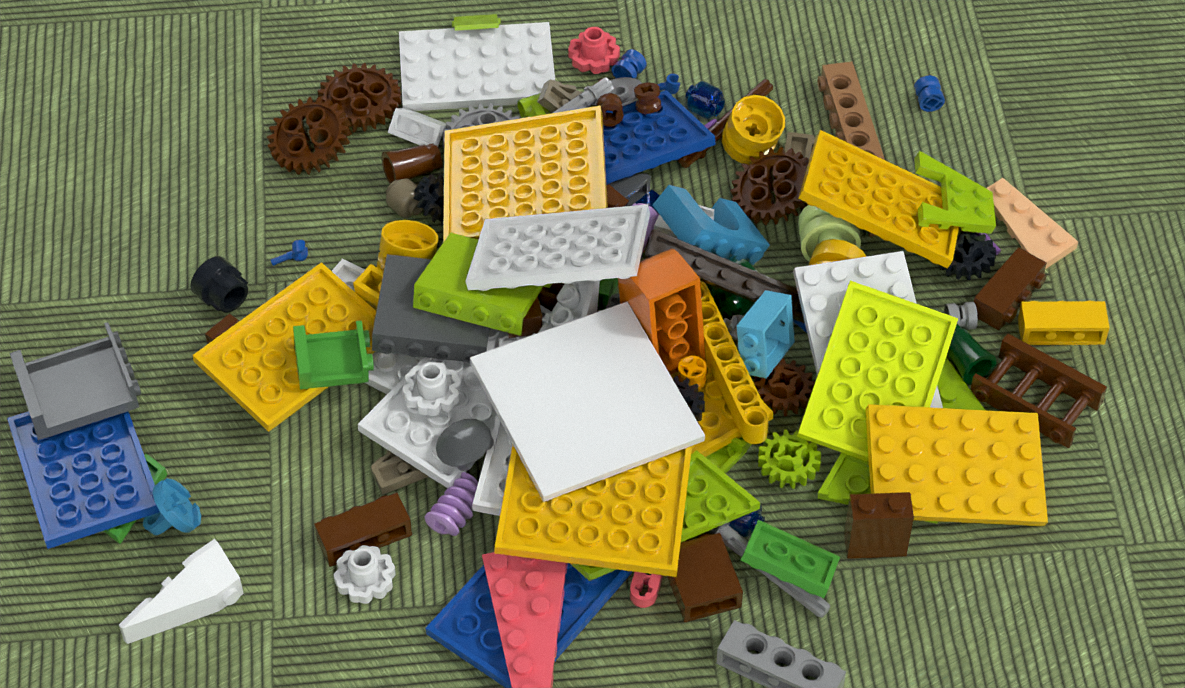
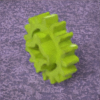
[758,429,821,489]

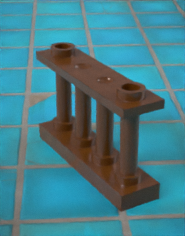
[970,334,1107,448]

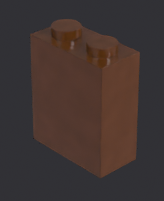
[844,492,914,559]
[667,533,743,623]

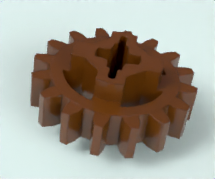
[753,359,815,416]

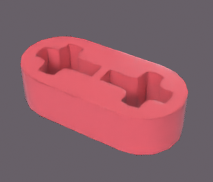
[630,572,664,608]

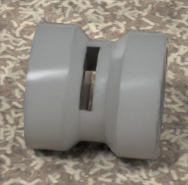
[944,302,977,330]

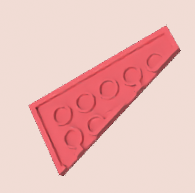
[482,552,568,688]

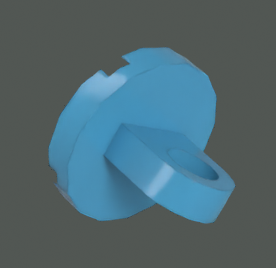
[143,478,201,535]

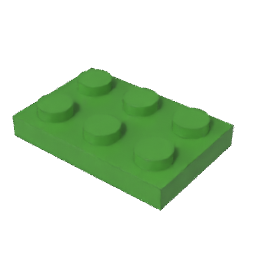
[740,520,840,598]

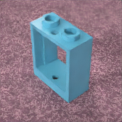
[737,290,795,378]

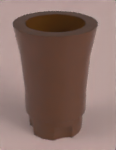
[381,143,442,184]

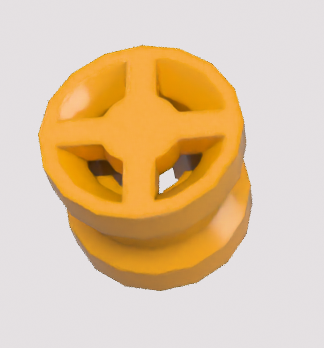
[678,356,707,391]

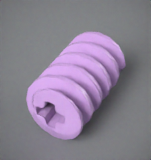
[425,472,478,536]

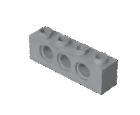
[716,620,846,688]

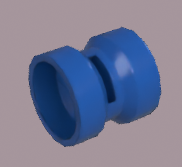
[612,49,647,79]
[914,75,945,112]

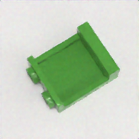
[293,320,374,389]

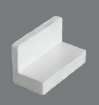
[388,108,446,147]

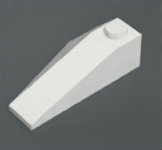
[533,280,600,335]
[119,539,244,644]

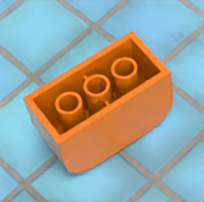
[618,249,706,375]

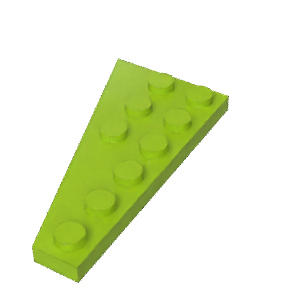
[570,450,760,581]

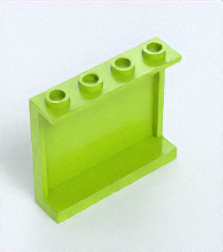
[413,233,552,336]

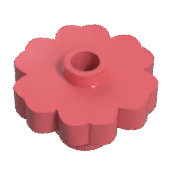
[568,27,620,74]

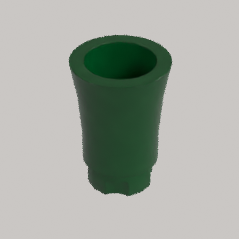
[947,324,997,385]

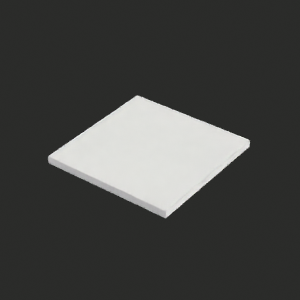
[470,302,705,502]

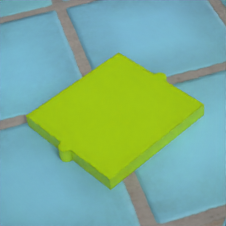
[452,14,501,31]

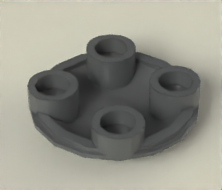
[436,419,494,471]

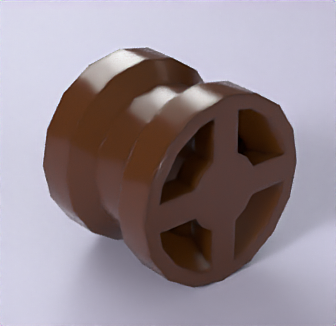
[634,82,662,114]
[596,93,624,126]

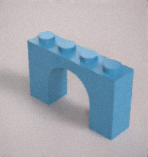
[653,185,770,265]

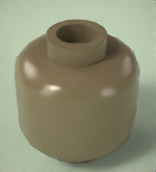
[386,179,423,218]

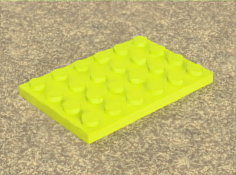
[797,280,958,462]

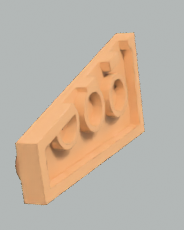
[987,178,1078,269]

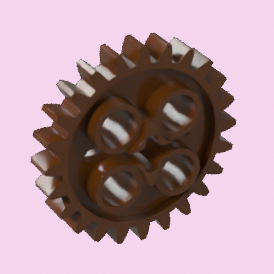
[317,63,401,132]
[267,96,352,175]
[730,147,809,226]

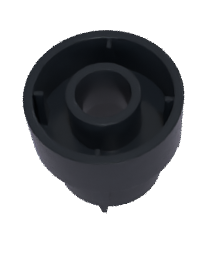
[190,256,248,313]

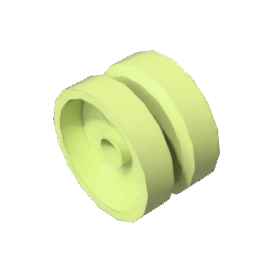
[798,205,861,262]

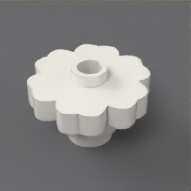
[402,362,461,416]
[334,545,396,604]

